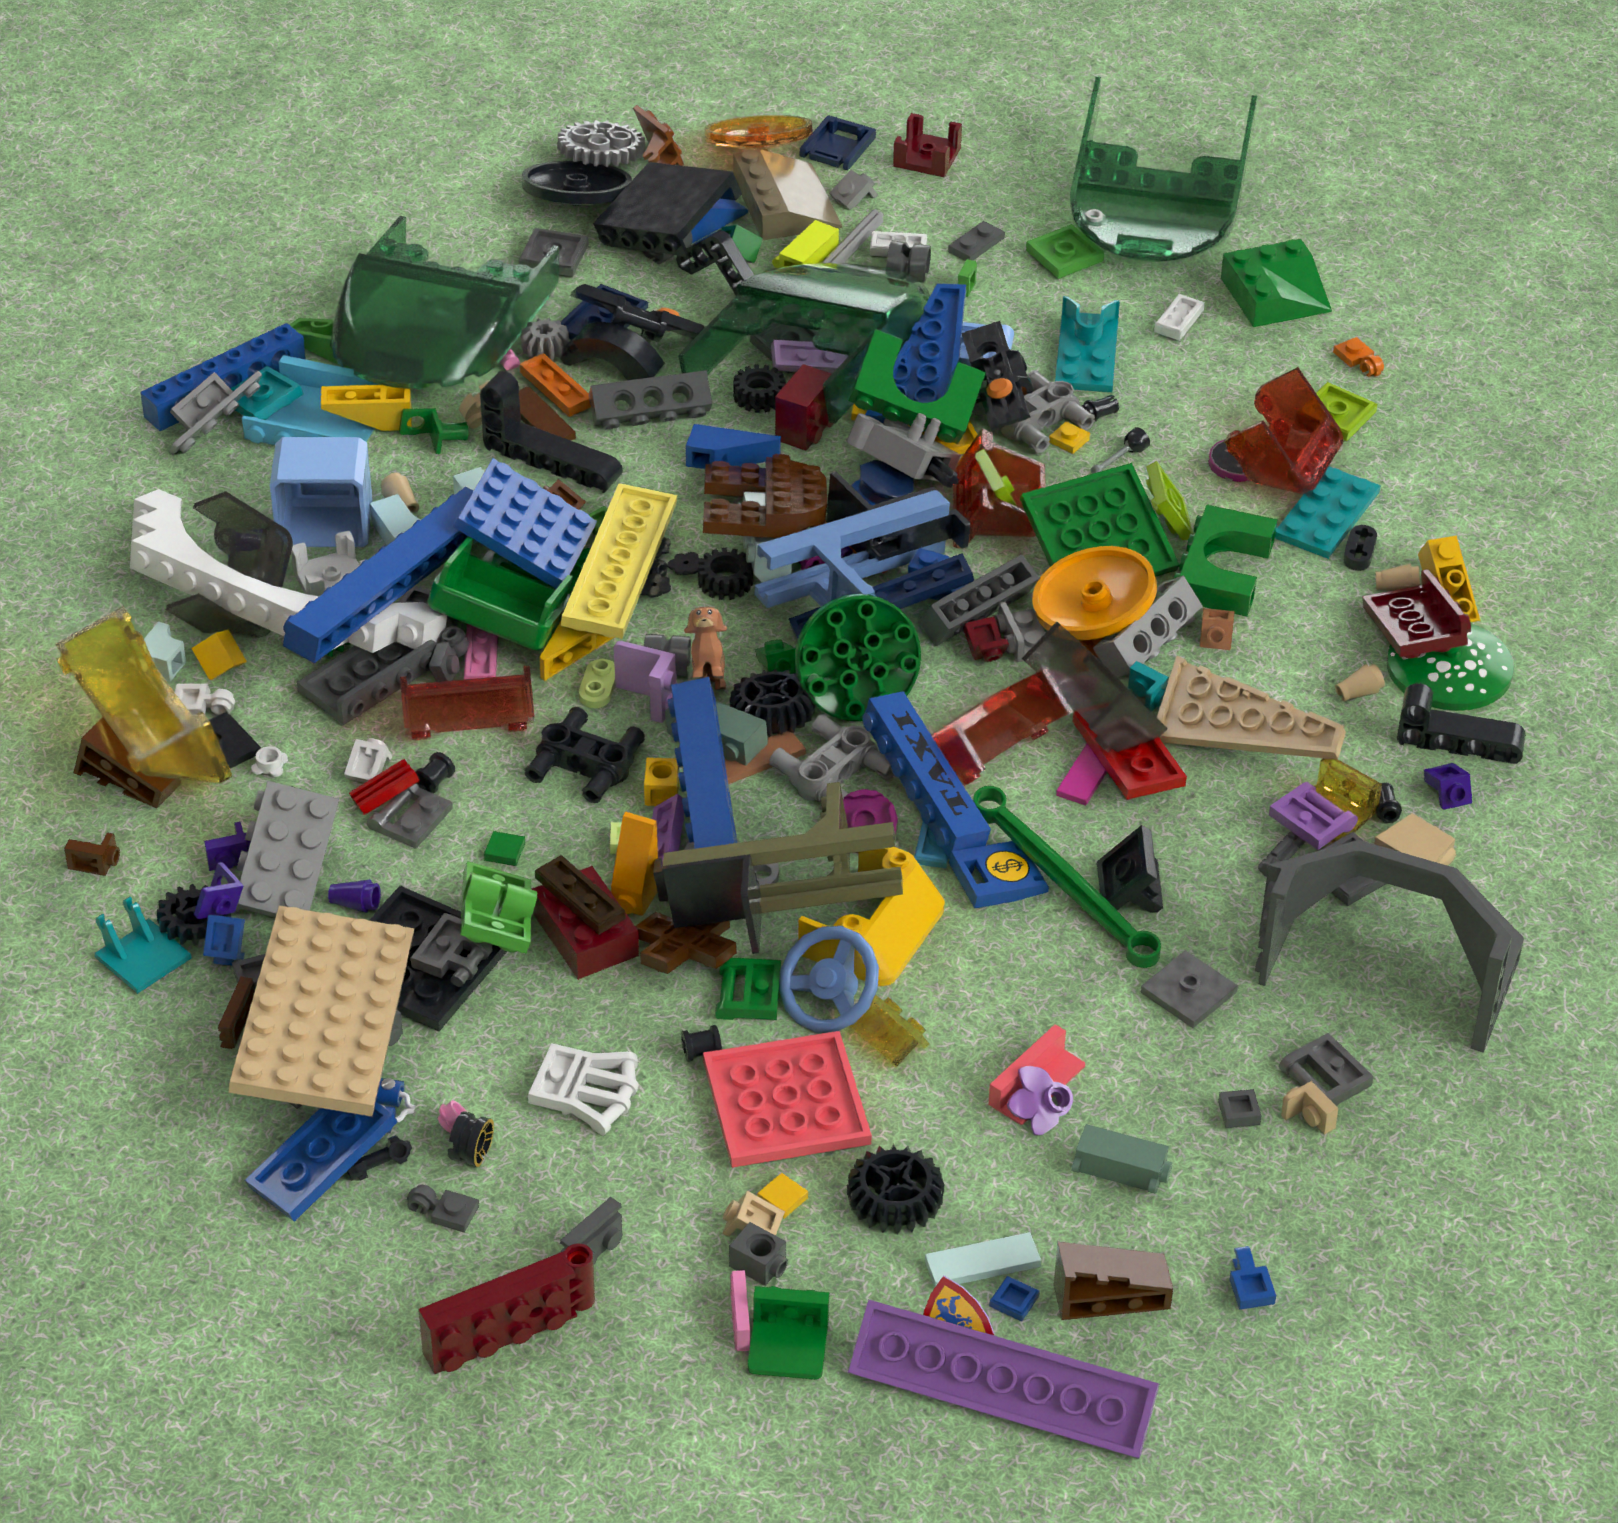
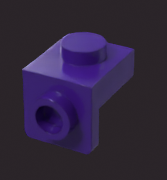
[204,821,251,871]

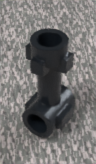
[347,1135,412,1181]

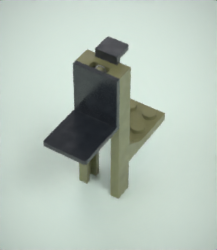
[653,782,903,954]

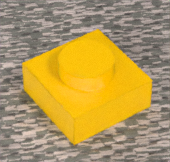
[1049,421,1090,454]

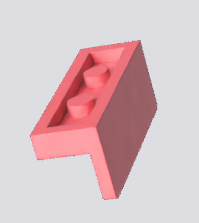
[988,1024,1085,1125]

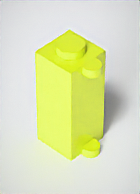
[772,220,839,283]

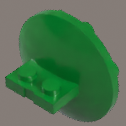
[795,594,921,721]

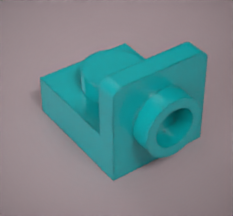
[1128,661,1169,714]

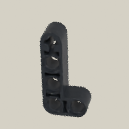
[1397,683,1526,764]

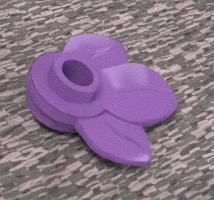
[1007,1066,1073,1135]

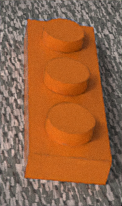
[520,353,591,417]

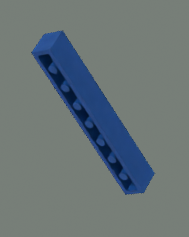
[668,677,738,849]

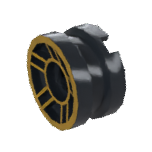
[448,1111,494,1167]

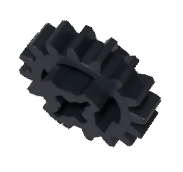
[157,884,231,946]

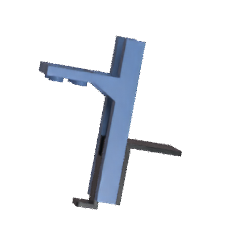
[754,472,970,608]

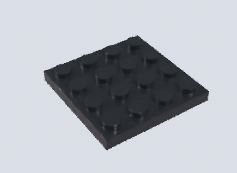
[368,886,507,1031]

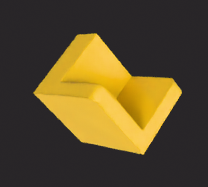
[191,629,247,680]

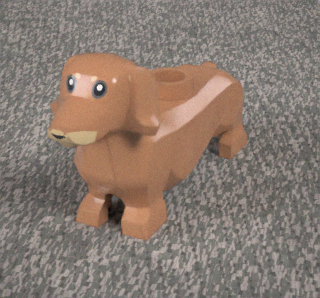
[684,607,727,690]

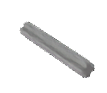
[819,209,884,276]

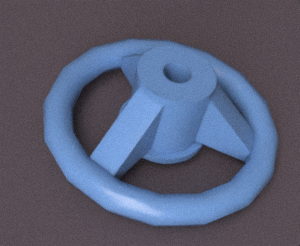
[779,926,879,1033]

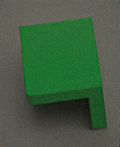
[721,225,763,263]

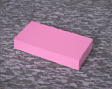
[730,1270,750,1351]

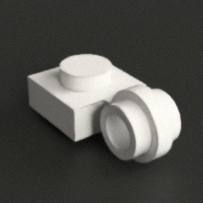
[170,684,235,717]

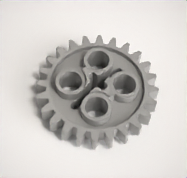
[557,120,645,167]

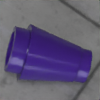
[328,879,381,913]

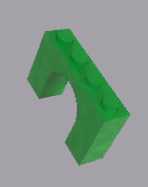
[848,329,986,444]
[1173,504,1278,617]

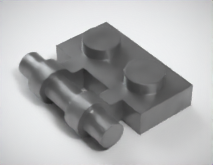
[411,913,493,987]

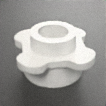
[251,746,288,777]

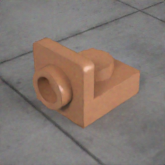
[1200,608,1234,650]

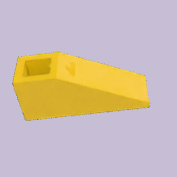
[1418,535,1480,622]

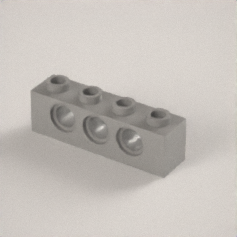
[1093,575,1203,678]

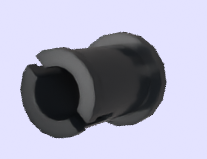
[1082,395,1119,422]
[1373,783,1402,823]

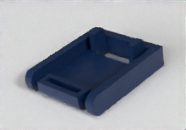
[799,115,876,171]

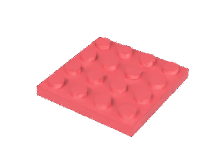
[703,1031,872,1168]

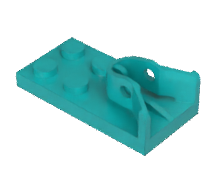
[1055,296,1120,393]

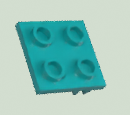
[94,896,192,994]

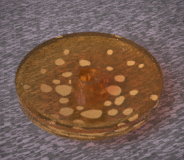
[704,115,813,151]

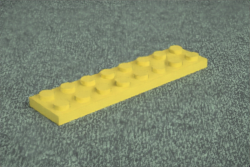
[561,483,677,639]

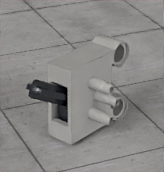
[846,413,961,488]

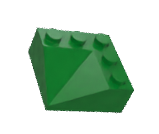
[1221,239,1332,327]

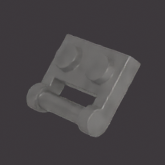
[367,784,453,849]
[1279,1033,1374,1106]

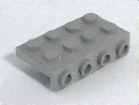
[235,781,339,918]

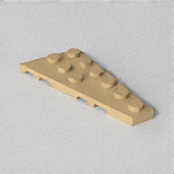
[1153,656,1346,760]

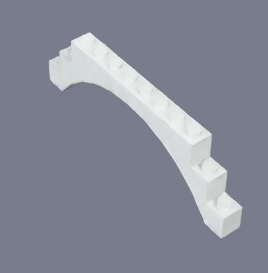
[130,489,447,653]

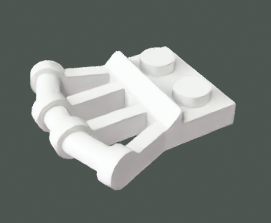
[528,1043,639,1136]

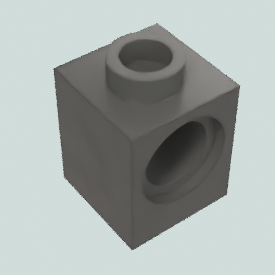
[729,1222,788,1286]

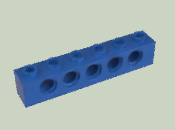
[140,323,306,431]

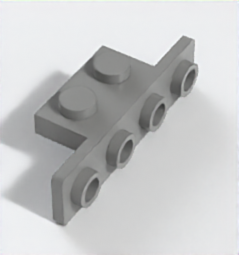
[169,371,262,455]

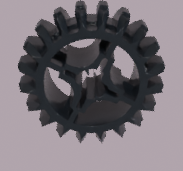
[729,669,816,737]
[847,1143,945,1235]

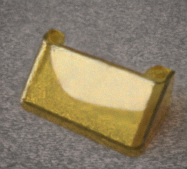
[55,606,232,784]

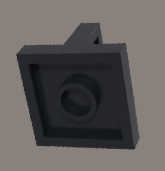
[1097,825,1163,913]

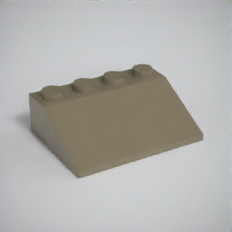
[733,149,842,241]

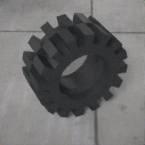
[733,364,786,413]
[698,548,753,600]

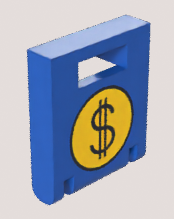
[949,841,1049,909]

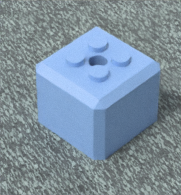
[270,437,373,547]

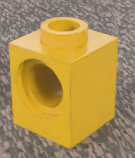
[644,757,680,806]

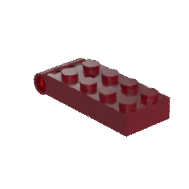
[418,1243,595,1374]

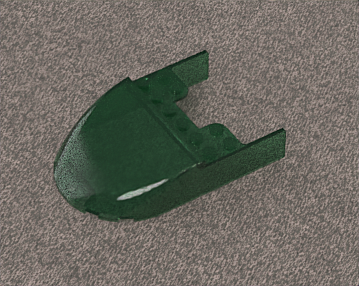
[1070,76,1257,262]
[330,216,559,389]
[678,263,930,424]

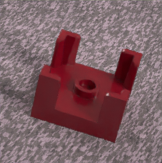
[893,113,962,178]

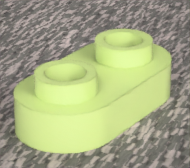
[579,658,616,708]

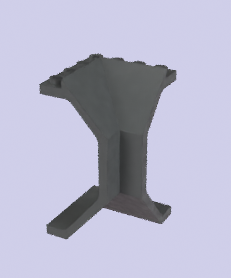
[1255,840,1524,1053]

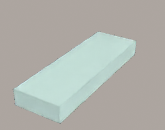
[925,1232,1041,1287]

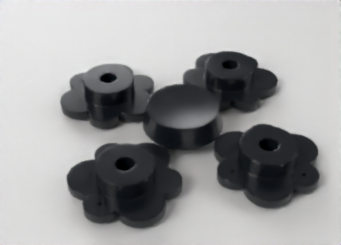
[640,537,700,597]

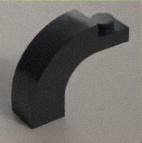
[560,322,665,381]

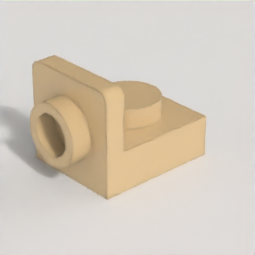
[1281,1081,1338,1134]
[722,1190,785,1236]

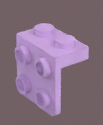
[613,641,677,723]

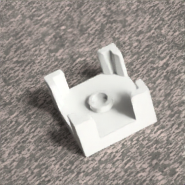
[291,530,364,596]

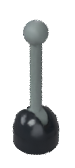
[1091,427,1150,474]

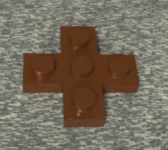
[635,911,737,974]

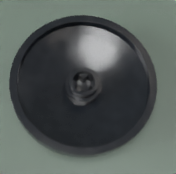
[522,161,632,206]

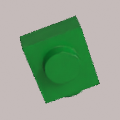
[755,639,796,674]

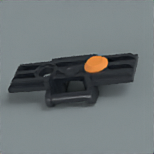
[570,284,708,343]
[961,321,1034,431]

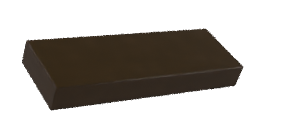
[535,855,626,935]

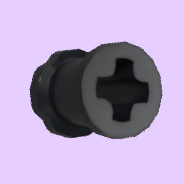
[415,752,455,794]
[681,1025,722,1062]

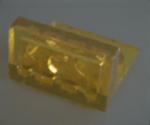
[1314,758,1382,843]

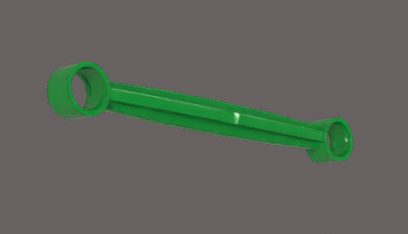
[973,786,1161,968]

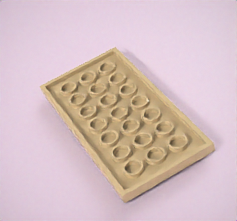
[228,906,414,1116]

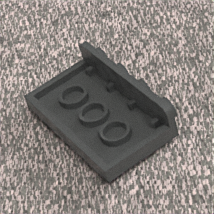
[297,640,437,725]

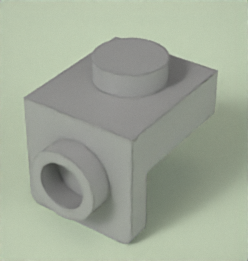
[829,169,878,210]

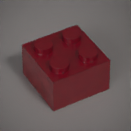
[775,364,837,451]

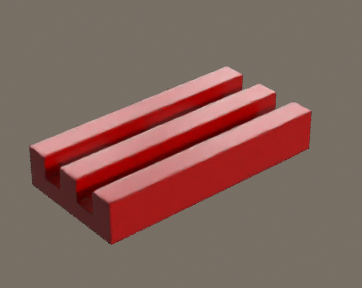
[349,759,420,815]

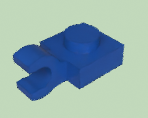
[1229,1246,1277,1310]

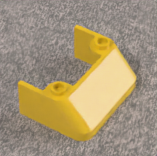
[798,847,945,986]

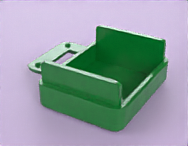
[427,536,573,650]

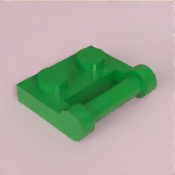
[715,957,781,1020]

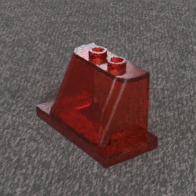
[953,428,1046,549]

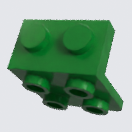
[748,1286,830,1380]

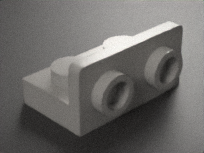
[994,602,1053,663]

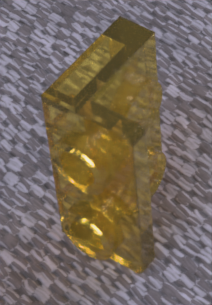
[848,994,930,1068]

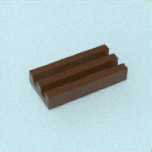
[218,976,255,1049]

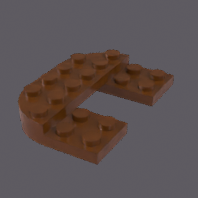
[703,454,828,538]

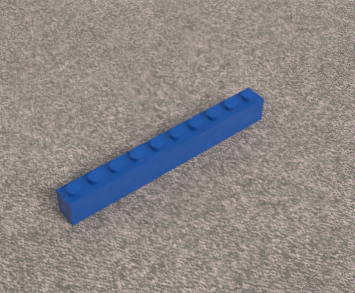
[283,486,473,663]

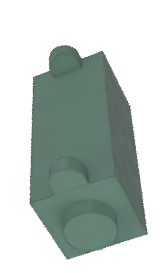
[1072,1124,1172,1194]

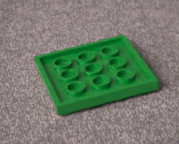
[1020,463,1180,577]

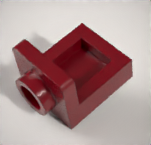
[963,617,1009,662]

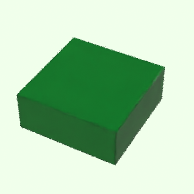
[484,831,525,866]

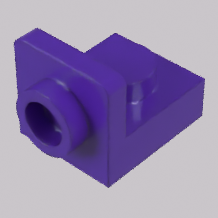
[1424,763,1472,810]

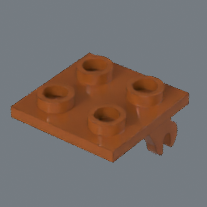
[633,105,684,166]

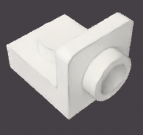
[344,738,392,783]

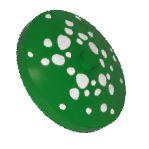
[1387,623,1514,711]

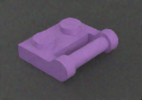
[1269,782,1358,850]

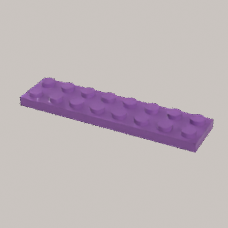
[848,1299,1160,1458]

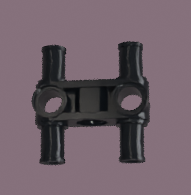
[524,707,645,804]

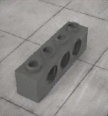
[589,370,713,430]
[918,554,1040,646]

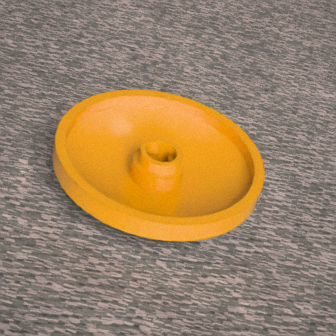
[1032,546,1157,640]

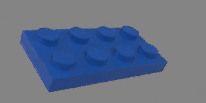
[245,1102,398,1222]

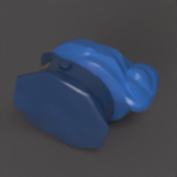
[851,460,914,505]

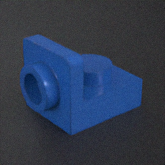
[203,915,245,966]

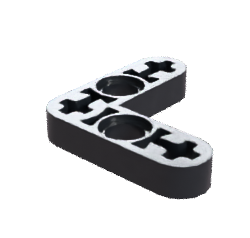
[676,230,764,307]

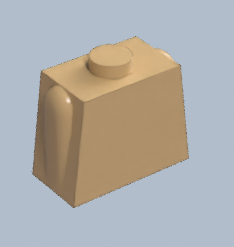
[1374,813,1456,866]

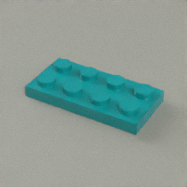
[1275,465,1381,559]

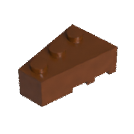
[73,714,185,808]

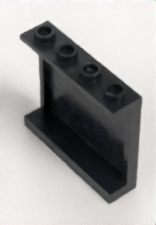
[593,162,742,257]

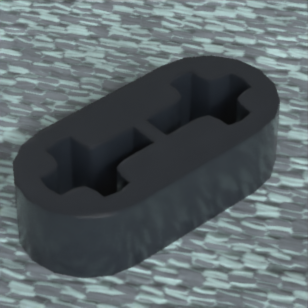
[1343,525,1377,571]

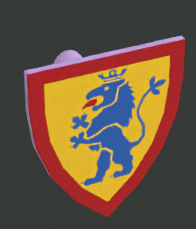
[923,1275,995,1336]

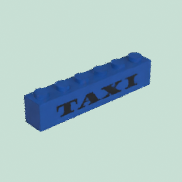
[863,691,991,860]

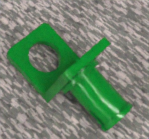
[399,408,469,454]

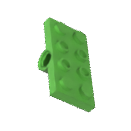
[460,861,537,954]

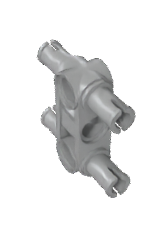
[1001,370,1095,453]
[769,714,894,802]

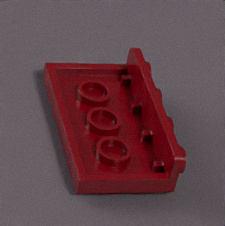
[1362,569,1471,658]

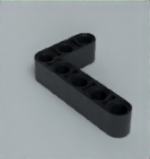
[480,371,623,493]

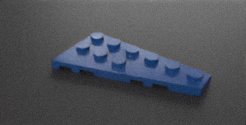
[865,284,966,424]

